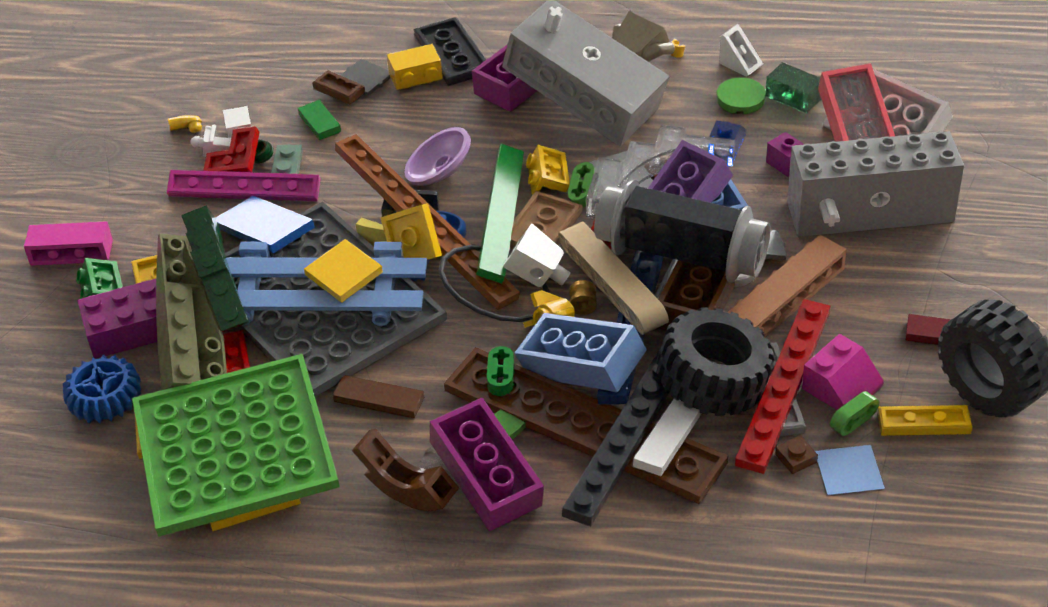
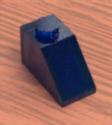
[709,120,747,164]

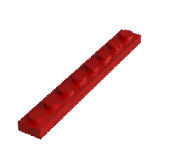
[735,299,831,474]

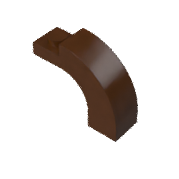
[352,428,459,511]

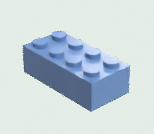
[515,313,646,392]

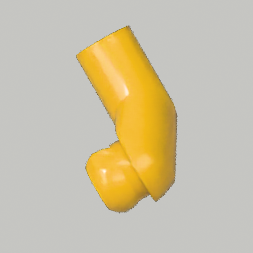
[168,116,202,133]

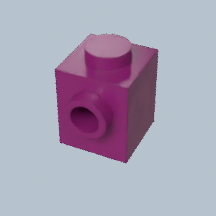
[766,132,804,177]

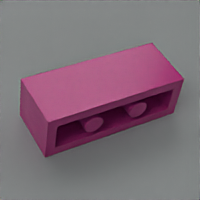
[24,221,113,266]

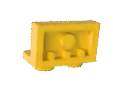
[526,145,570,195]

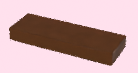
[333,375,424,418]

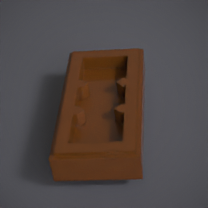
[312,70,365,105]

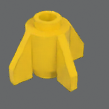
[523,290,575,328]

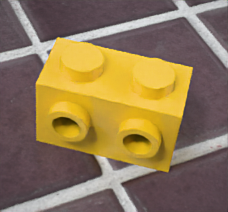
[387,44,442,90]

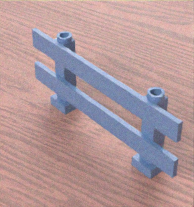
[226,242,427,326]

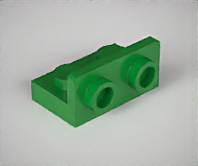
[76,258,123,299]

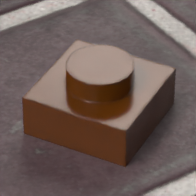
[775,435,818,474]

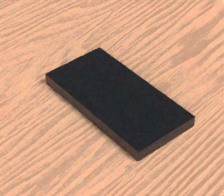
[414,17,487,86]

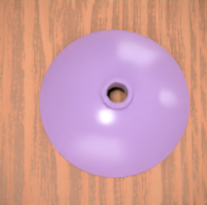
[404,127,471,186]

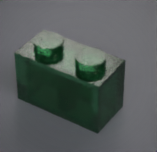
[765,62,821,113]

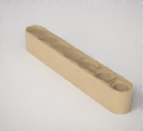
[558,221,669,335]

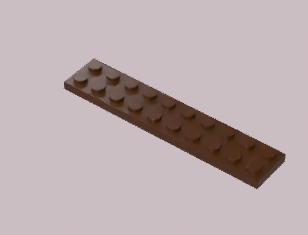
[444,347,728,504]

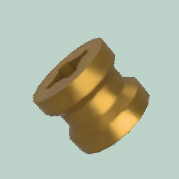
[569,280,597,315]

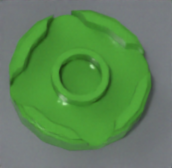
[717,77,766,114]

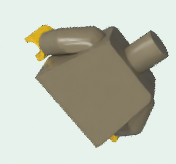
[612,11,685,62]

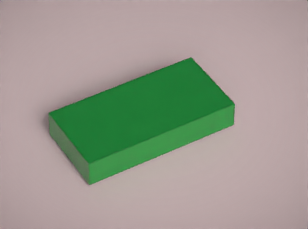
[298,100,341,140]

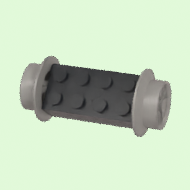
[594,180,771,283]

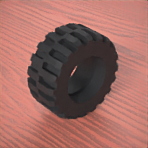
[938,299,1048,418]
[657,308,775,416]

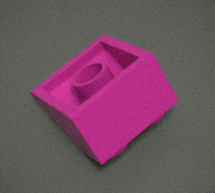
[802,333,884,410]

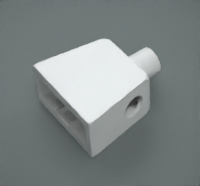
[503,224,571,287]

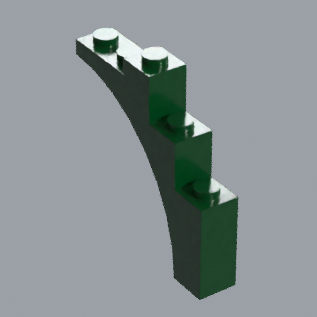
[181,205,249,333]

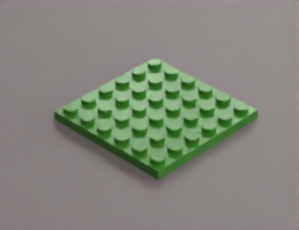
[132,354,340,537]

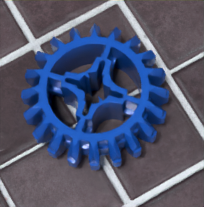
[62,355,142,424]

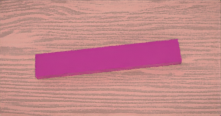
[167,170,321,202]

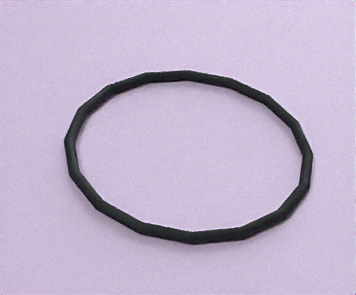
[438,245,550,322]

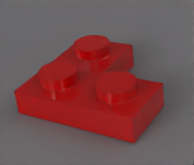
[203,126,260,172]

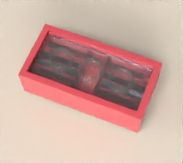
[818,63,895,142]

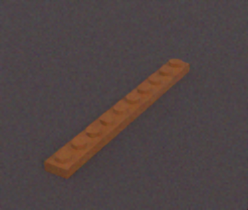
[335,134,520,310]

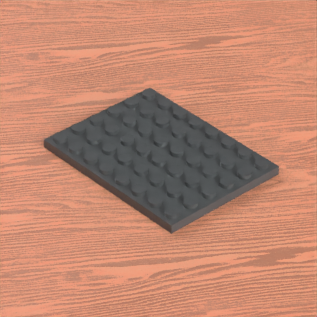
[225,202,447,397]

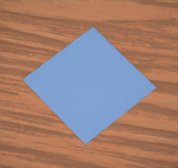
[815,445,885,495]

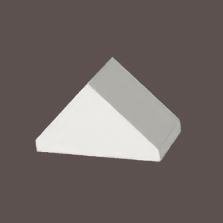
[719,24,763,76]

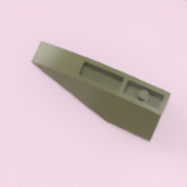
[156,233,227,390]

